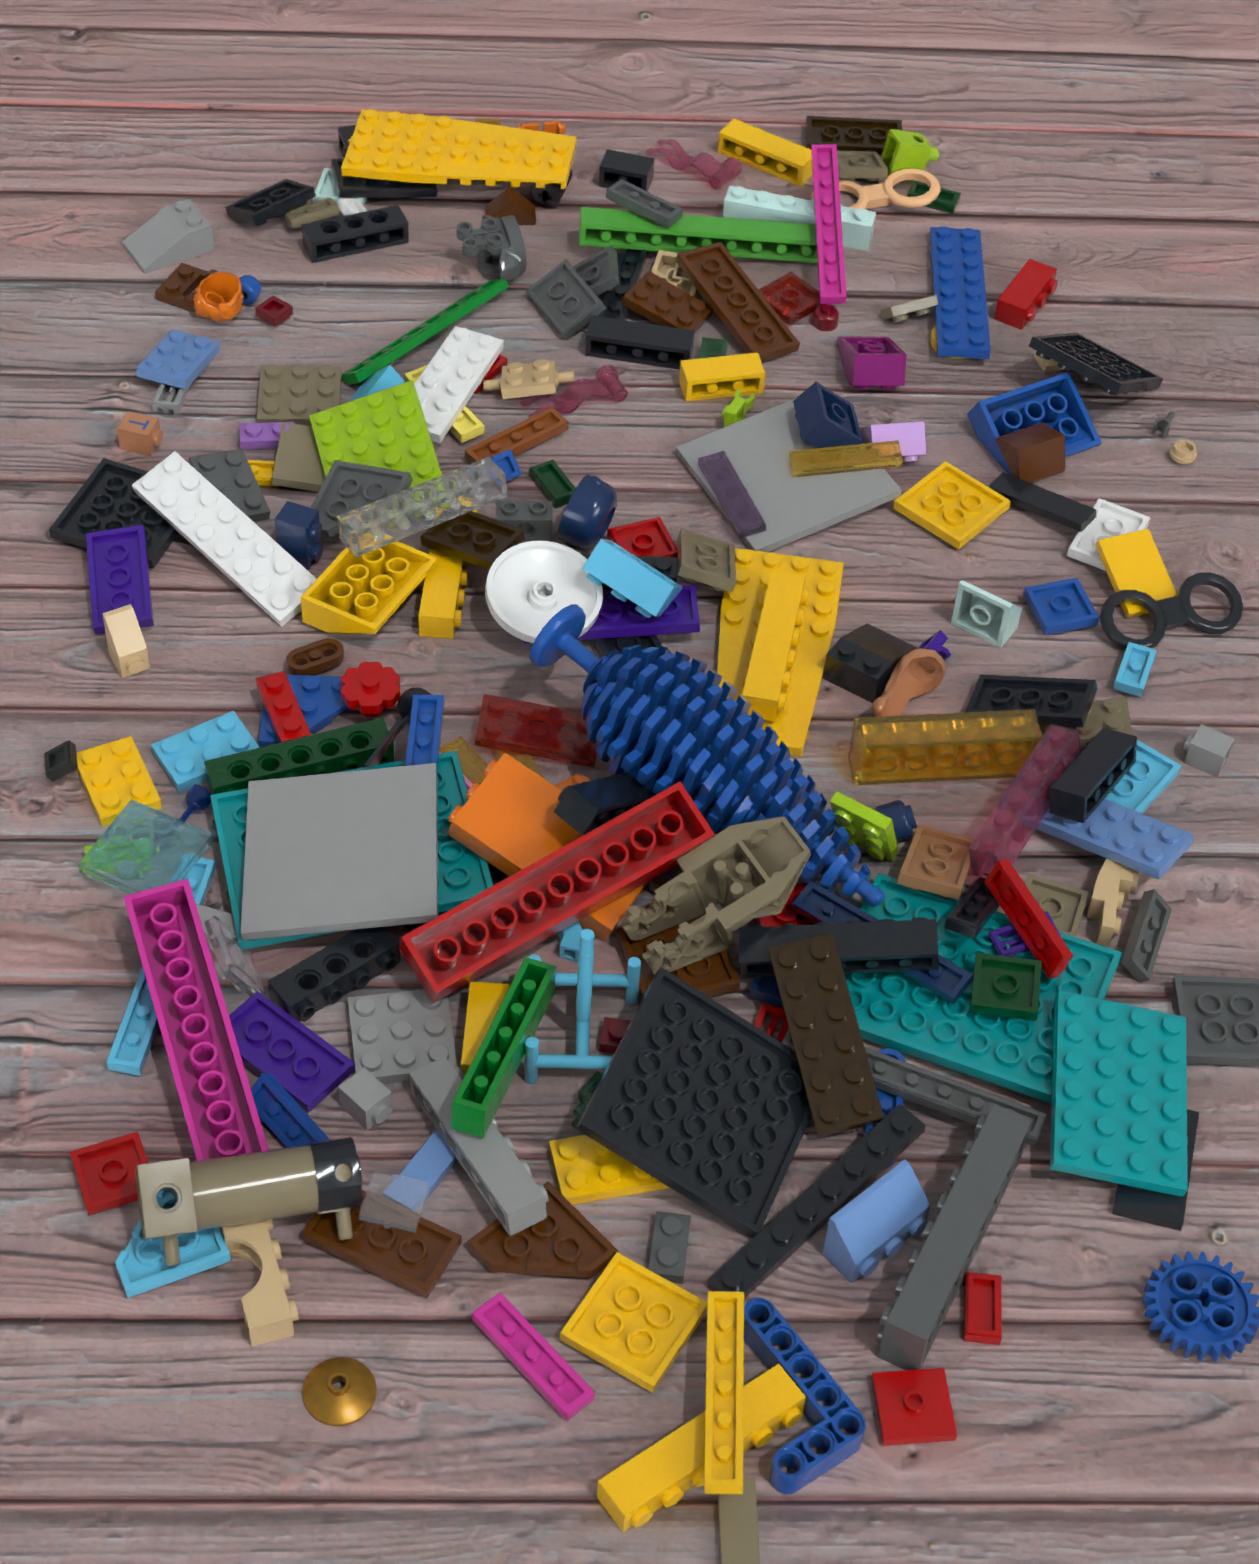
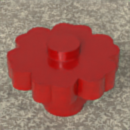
[340,662,401,717]

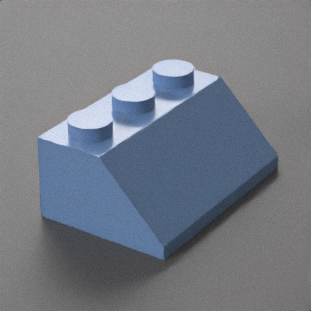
[822,1159,930,1283]

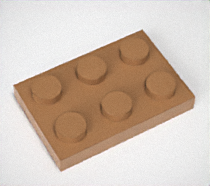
[897,825,979,900]

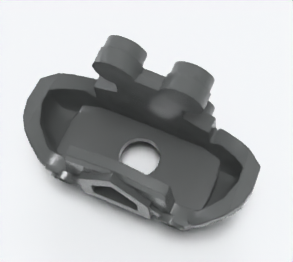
[456,215,527,283]

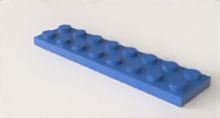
[929,226,991,359]

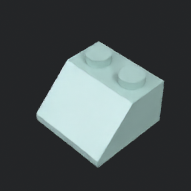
[951,580,1022,648]

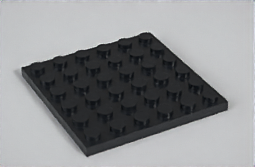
[576,967,812,1239]

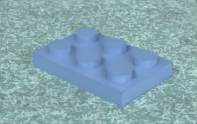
[136,329,220,389]

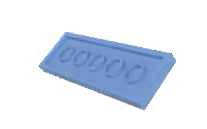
[999,771,1193,880]

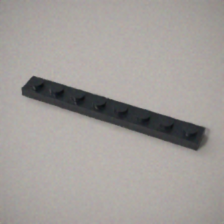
[707,1104,925,1299]

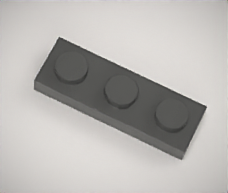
[606,179,683,228]
[1121,889,1172,982]

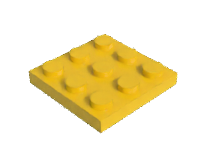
[893,461,1011,550]
[560,1252,708,1393]

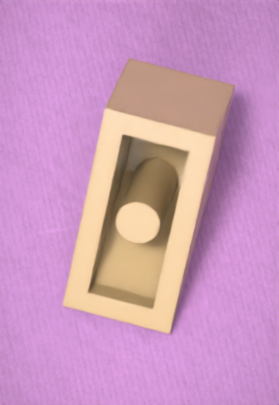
[102,604,150,678]

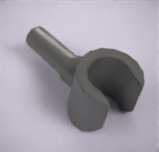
[1153,412,1175,438]

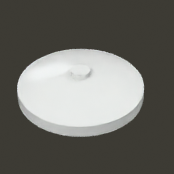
[485,541,603,643]

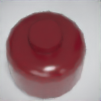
[813,304,839,332]

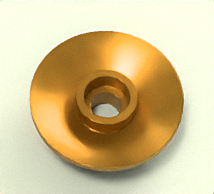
[302,1357,377,1426]

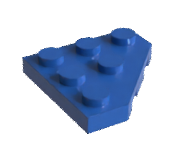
[258,674,352,747]

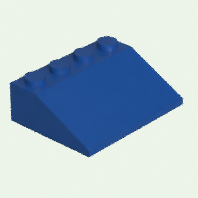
[967,372,1102,475]

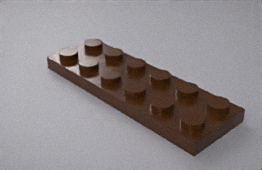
[676,242,800,362]

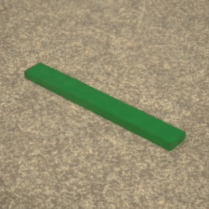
[341,278,509,384]

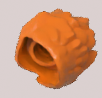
[193,272,243,323]

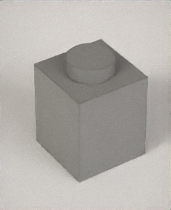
[1183,724,1235,777]
[338,1067,392,1130]

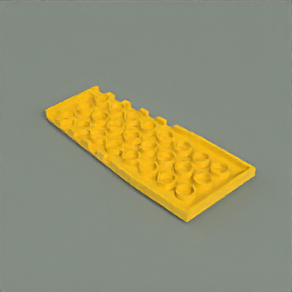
[341,109,577,189]
[717,548,844,756]

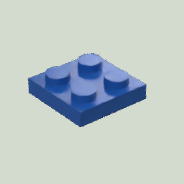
[1023,578,1100,635]

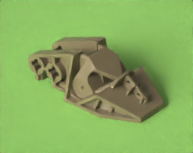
[621,816,811,974]

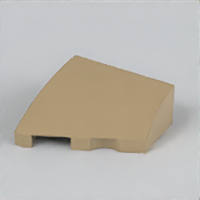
[651,250,700,298]

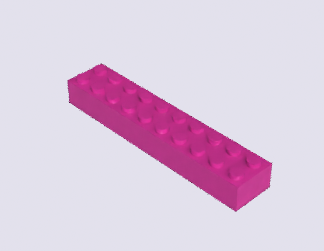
[123,879,269,1160]

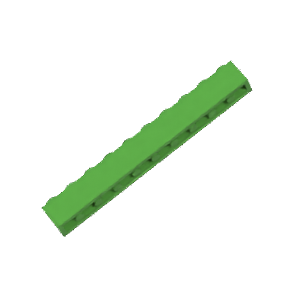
[579,207,818,263]

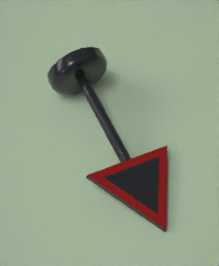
[365,687,432,767]

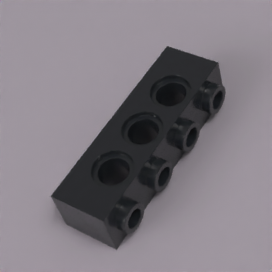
[302,205,409,263]
[268,927,401,1022]

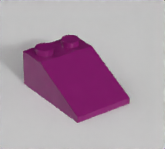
[837,336,907,390]

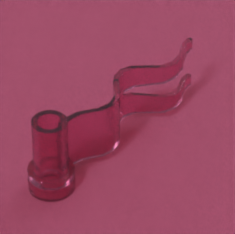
[646,139,742,189]
[520,365,628,418]

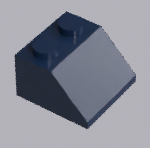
[793,382,863,451]

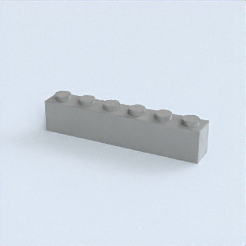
[409,1056,549,1236]

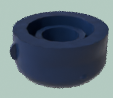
[557,474,617,549]

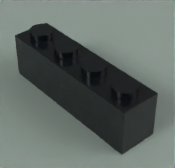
[585,316,695,370]
[1047,727,1137,823]
[554,772,656,835]

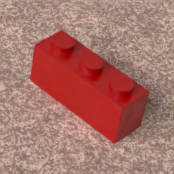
[994,259,1058,330]

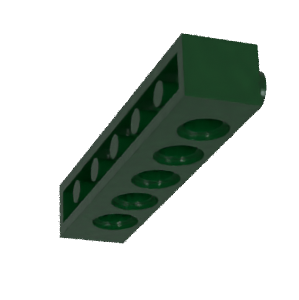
[204,717,394,795]

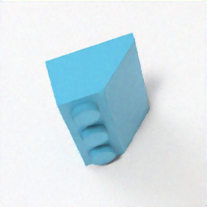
[582,539,683,618]

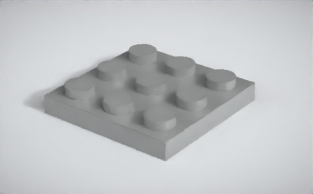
[347,989,457,1084]

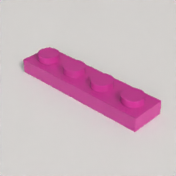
[472,1292,595,1421]

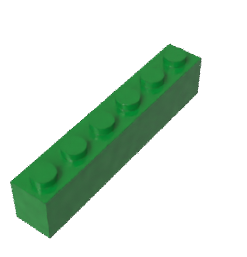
[451,957,556,1138]

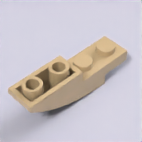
[1086,859,1139,947]

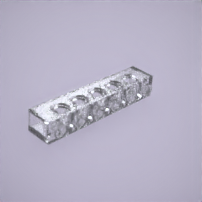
[336,457,508,557]

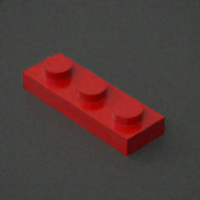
[256,671,311,743]

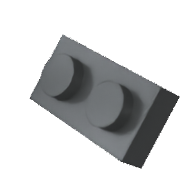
[649,1211,691,1284]

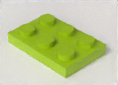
[830,791,899,862]

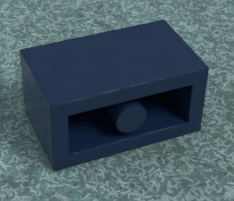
[275,501,323,570]

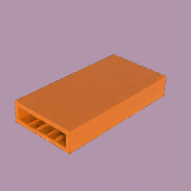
[448,753,649,942]

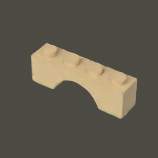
[220,1219,299,1347]

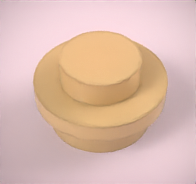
[1170,440,1197,464]

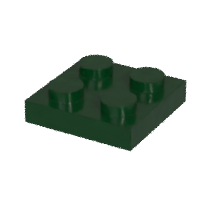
[970,953,1042,1021]

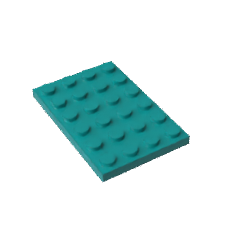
[1050,990,1188,1197]

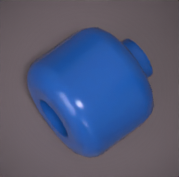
[239,275,262,305]

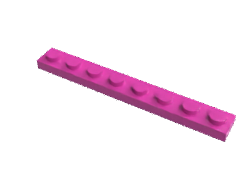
[811,144,847,304]

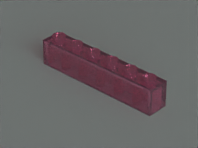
[968,724,1082,879]

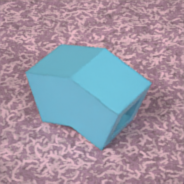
[559,921,583,962]

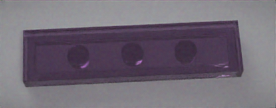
[698,450,766,539]

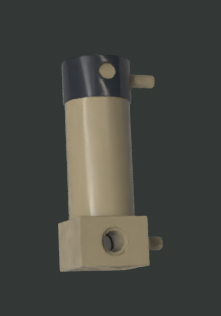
[134,1137,362,1266]

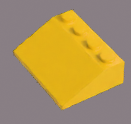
[300,527,438,634]

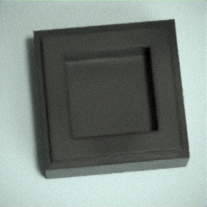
[44,740,78,781]

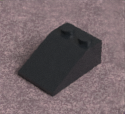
[823,623,917,703]

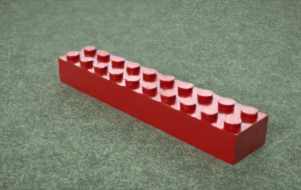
[399,781,715,1003]

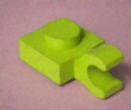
[722,389,755,427]

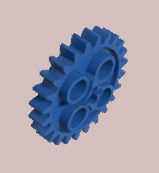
[1142,1251,1259,1362]

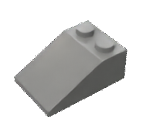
[122,199,214,274]

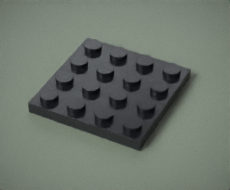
[1029,332,1164,396]
[49,458,179,569]

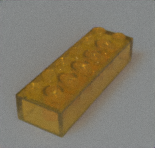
[848,709,1042,786]

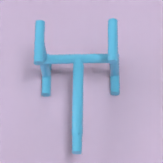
[524,929,641,1084]

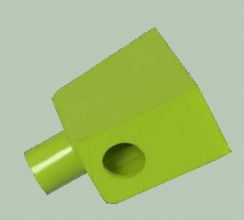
[881,129,939,179]

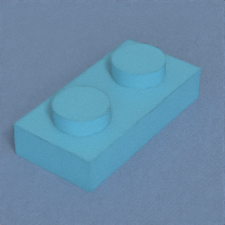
[1113,642,1157,697]

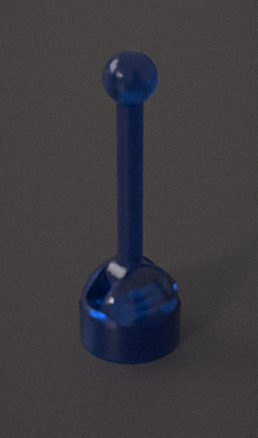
[158,784,212,849]

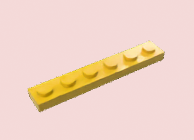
[704,1291,744,1494]

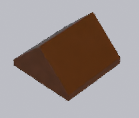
[995,423,1066,483]

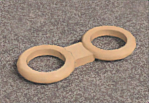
[810,169,941,209]

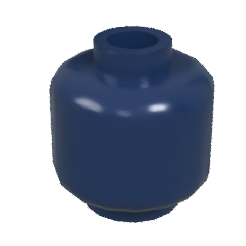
[874,800,917,842]

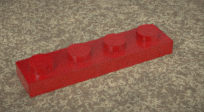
[985,859,1074,978]

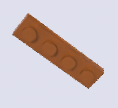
[465,407,568,473]

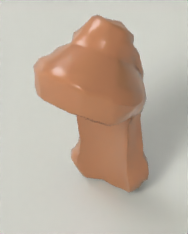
[871,648,946,731]

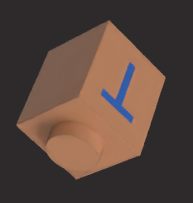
[117,411,163,456]

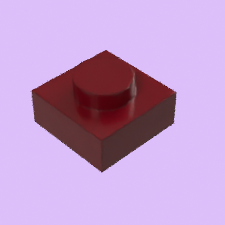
[255,295,293,327]
[599,1017,631,1053]

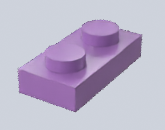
[239,422,295,450]

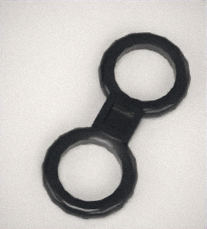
[1100,572,1243,650]

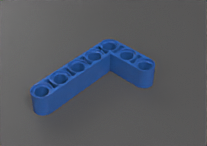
[744,1298,866,1494]

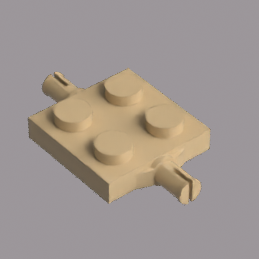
[483,359,575,399]

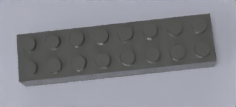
[875,1103,1032,1370]

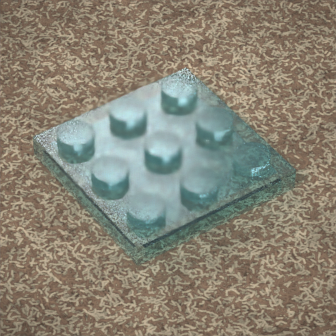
[78,799,213,894]

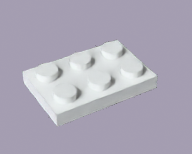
[1067,498,1151,571]

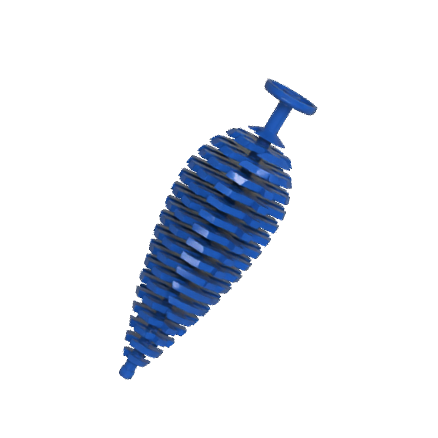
[529,604,885,907]

